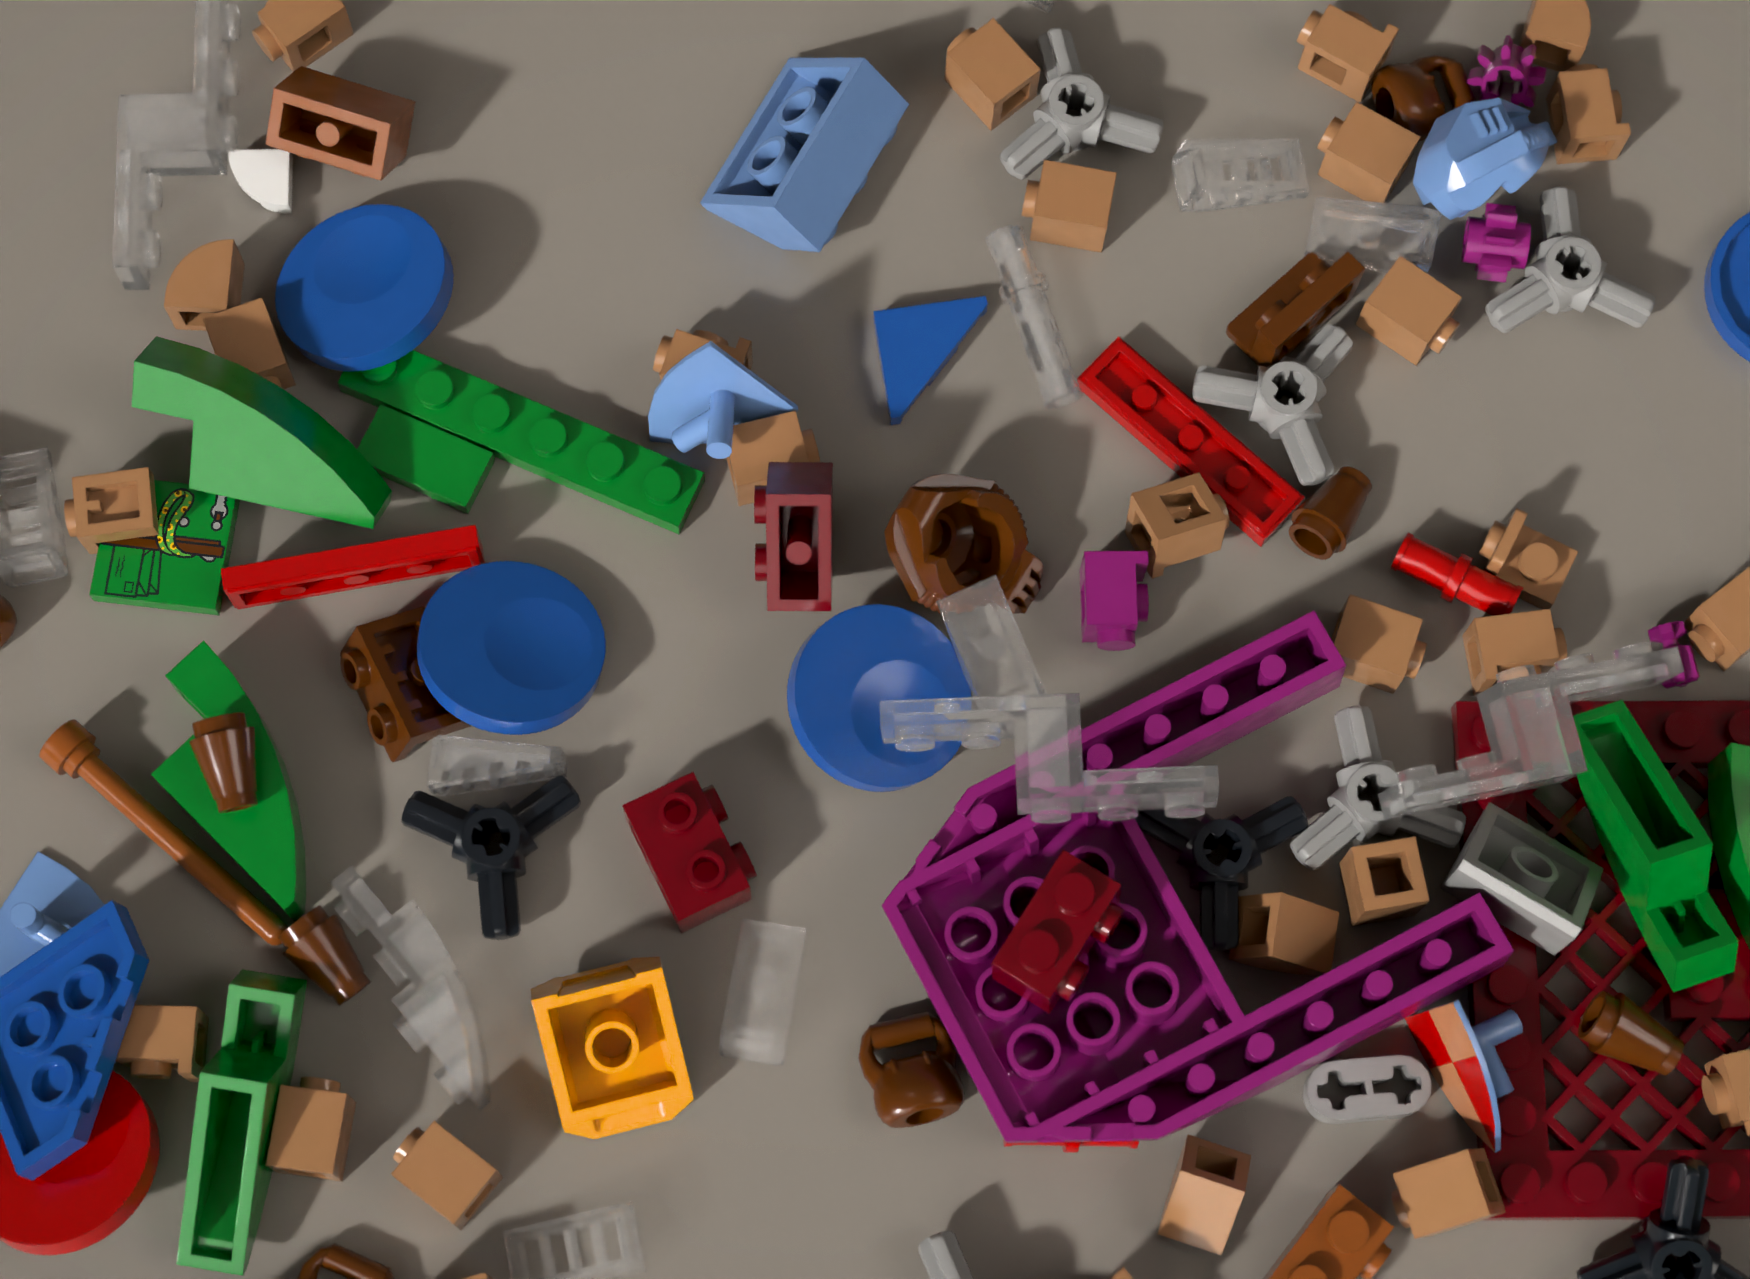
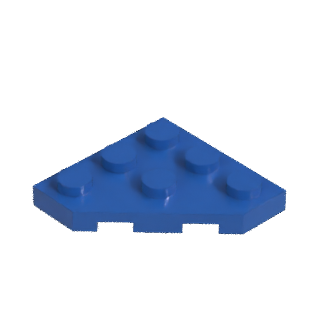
[0,900,149,1181]

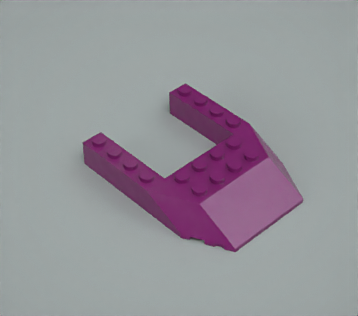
[882,611,1514,1143]

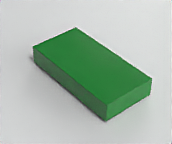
[357,404,495,514]

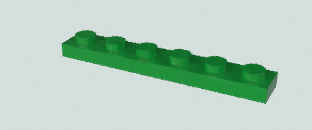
[337,350,705,535]

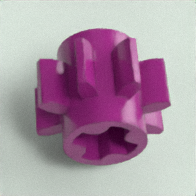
[1467,35,1546,108]
[1461,203,1531,283]

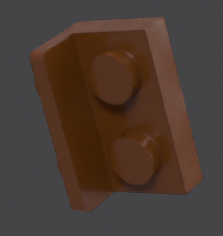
[1226,251,1366,367]
[340,606,471,762]

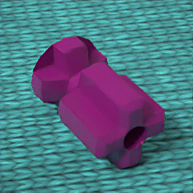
[1647,621,1700,689]

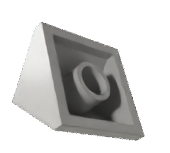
[1440,802,1604,955]

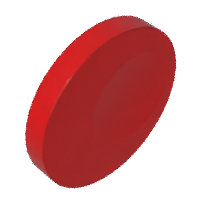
[0,1070,160,1255]

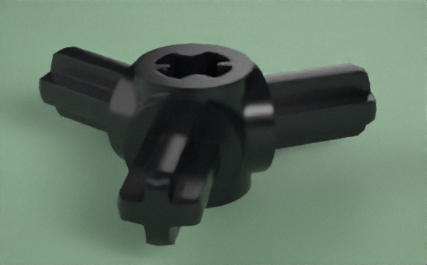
[401,775,581,940]
[1132,792,1309,951]
[1576,1156,1750,1279]

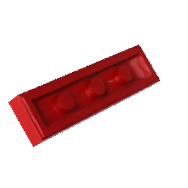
[1076,336,1305,547]
[221,525,485,610]

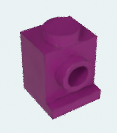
[1079,551,1149,651]

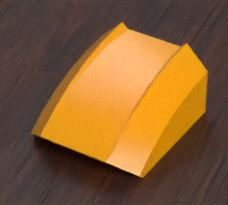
[531,957,694,1139]

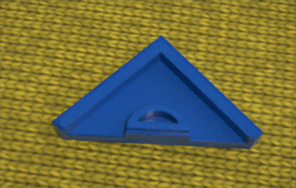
[873,296,988,425]

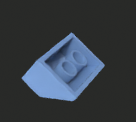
[700,58,909,252]

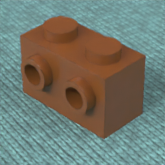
[265,66,416,181]
[1263,1184,1394,1279]

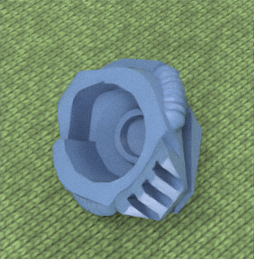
[1413,98,1557,220]

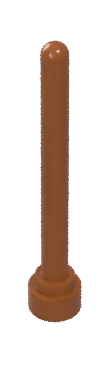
[39,719,288,946]

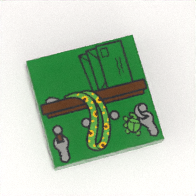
[89,480,240,616]

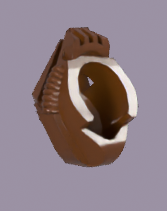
[884,474,1043,617]

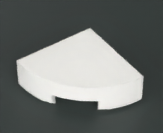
[228,149,293,214]

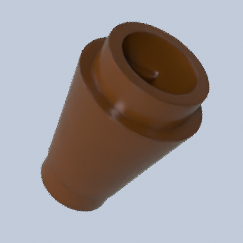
[1289,466,1372,560]
[189,712,258,813]
[278,905,371,1006]
[1578,991,1684,1076]

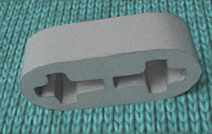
[1302,1055,1432,1124]

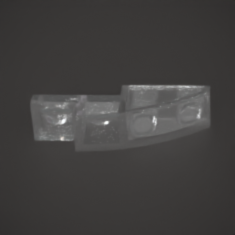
[331,866,491,1111]

